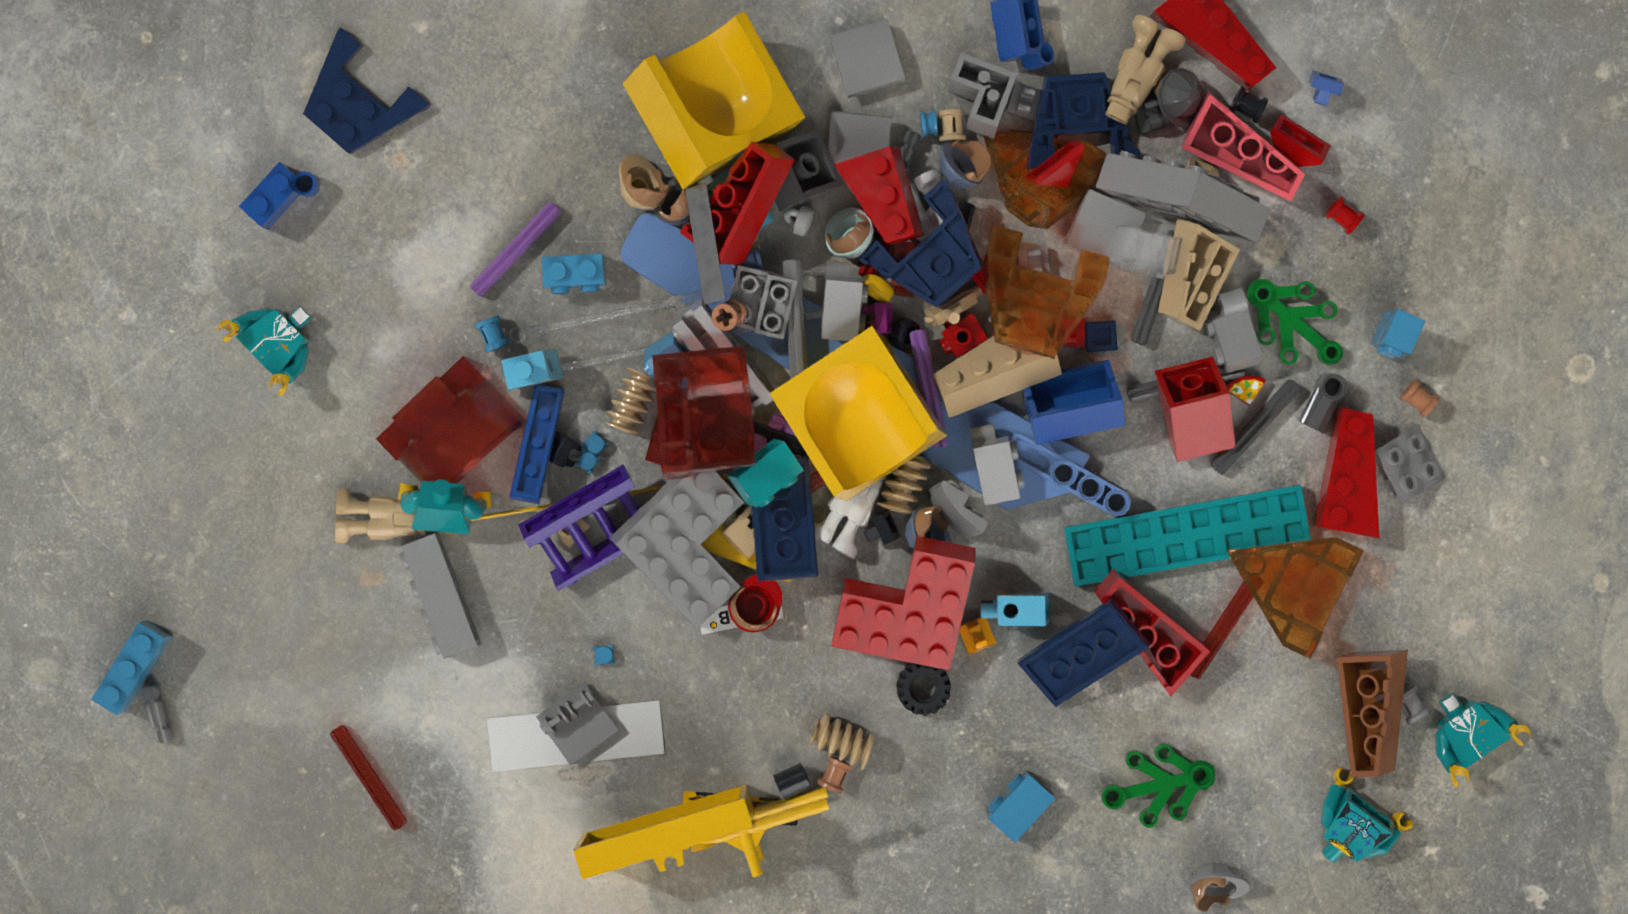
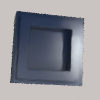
[1085,320,1118,353]

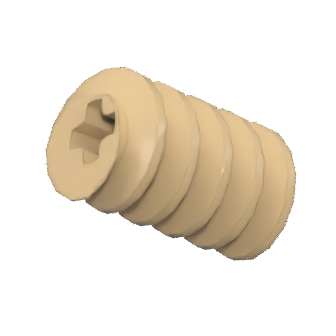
[602,367,659,435]
[877,455,931,515]
[807,713,874,770]

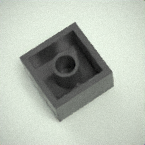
[775,130,843,212]

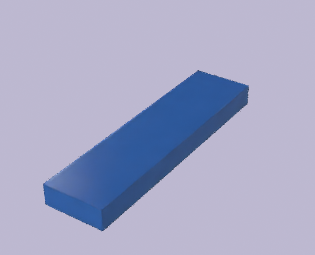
[510,384,565,505]

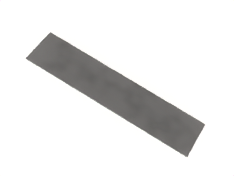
[685,183,725,305]

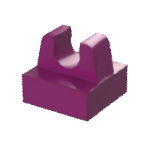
[862,303,894,333]

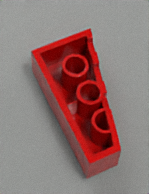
[1149,0,1277,91]
[680,142,795,265]
[1313,408,1380,539]
[1094,568,1210,697]

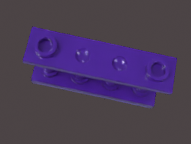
[518,464,639,591]

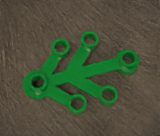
[1247,279,1343,365]
[1101,743,1216,828]

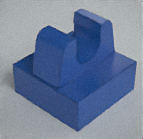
[1309,70,1344,106]

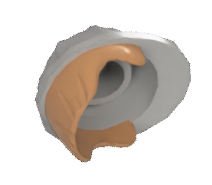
[1189,862,1250,912]

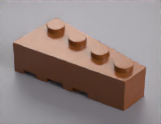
[1337,650,1408,777]

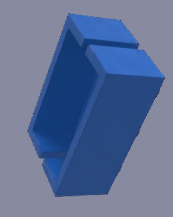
[1022,360,1125,445]

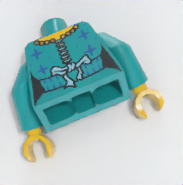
[1321,767,1413,863]

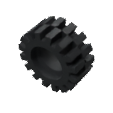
[896,663,951,716]

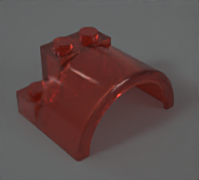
[652,346,756,480]
[376,356,527,484]

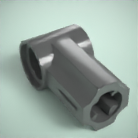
[1298,373,1348,433]

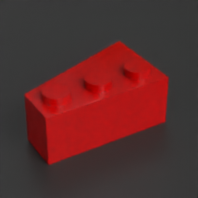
[834,146,924,244]

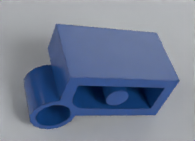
[990,0,1054,70]
[239,162,320,230]

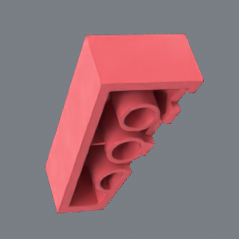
[1181,91,1305,201]

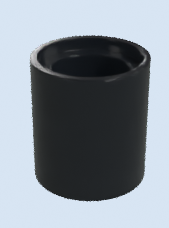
[773,763,812,800]

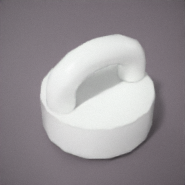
[784,205,814,237]

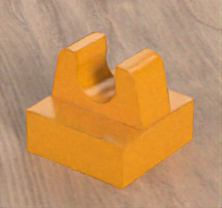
[959,617,997,655]

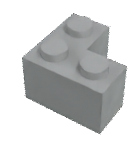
[948,53,1018,139]

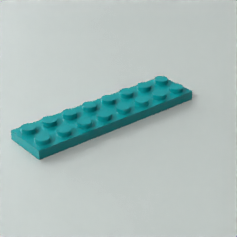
[1063,485,1312,587]

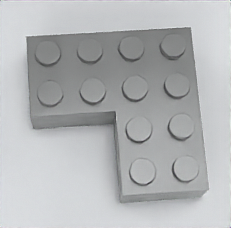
[1096,151,1270,243]
[609,454,744,629]

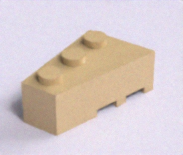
[1158,218,1240,331]

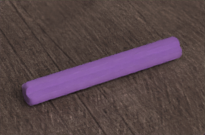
[470,202,561,296]
[909,329,948,448]

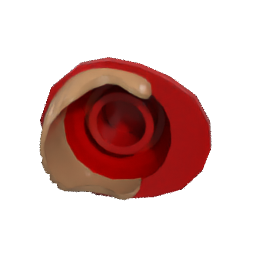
[728,575,782,633]

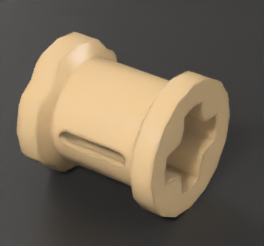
[938,109,966,143]

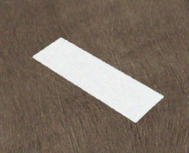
[487,701,665,772]

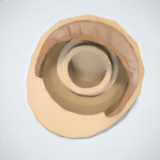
[619,154,671,210]

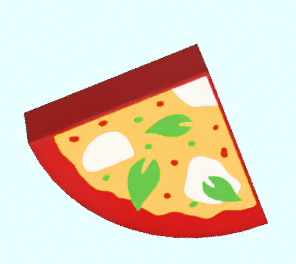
[1226,376,1266,406]

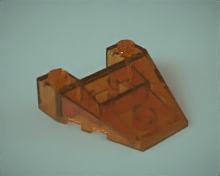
[982,225,1111,359]

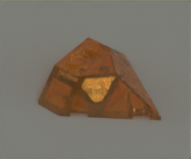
[983,129,1107,229]
[1227,537,1364,659]

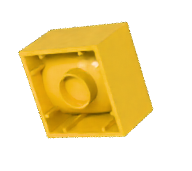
[623,11,806,189]
[769,326,948,501]

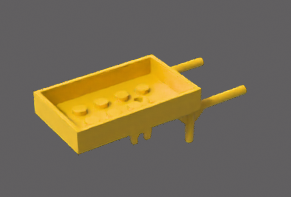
[573,784,829,880]

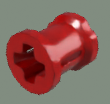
[1324,195,1365,235]

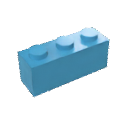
[91,620,173,715]

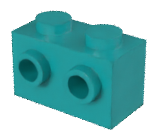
[727,439,804,507]

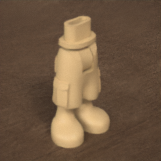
[1105,15,1186,125]
[335,488,439,544]

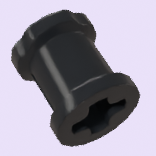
[1229,86,1268,123]

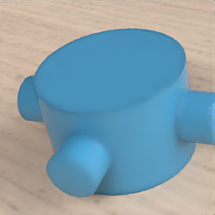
[582,431,609,457]
[575,448,601,474]
[593,644,615,666]

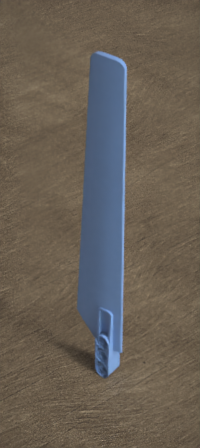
[621,213,1131,516]

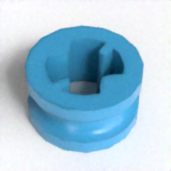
[920,109,938,138]

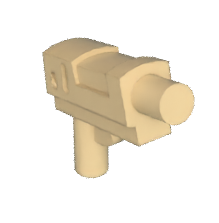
[924,285,982,327]

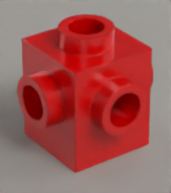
[939,313,988,359]

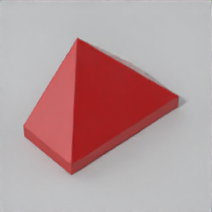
[1270,113,1331,167]
[1025,140,1085,188]

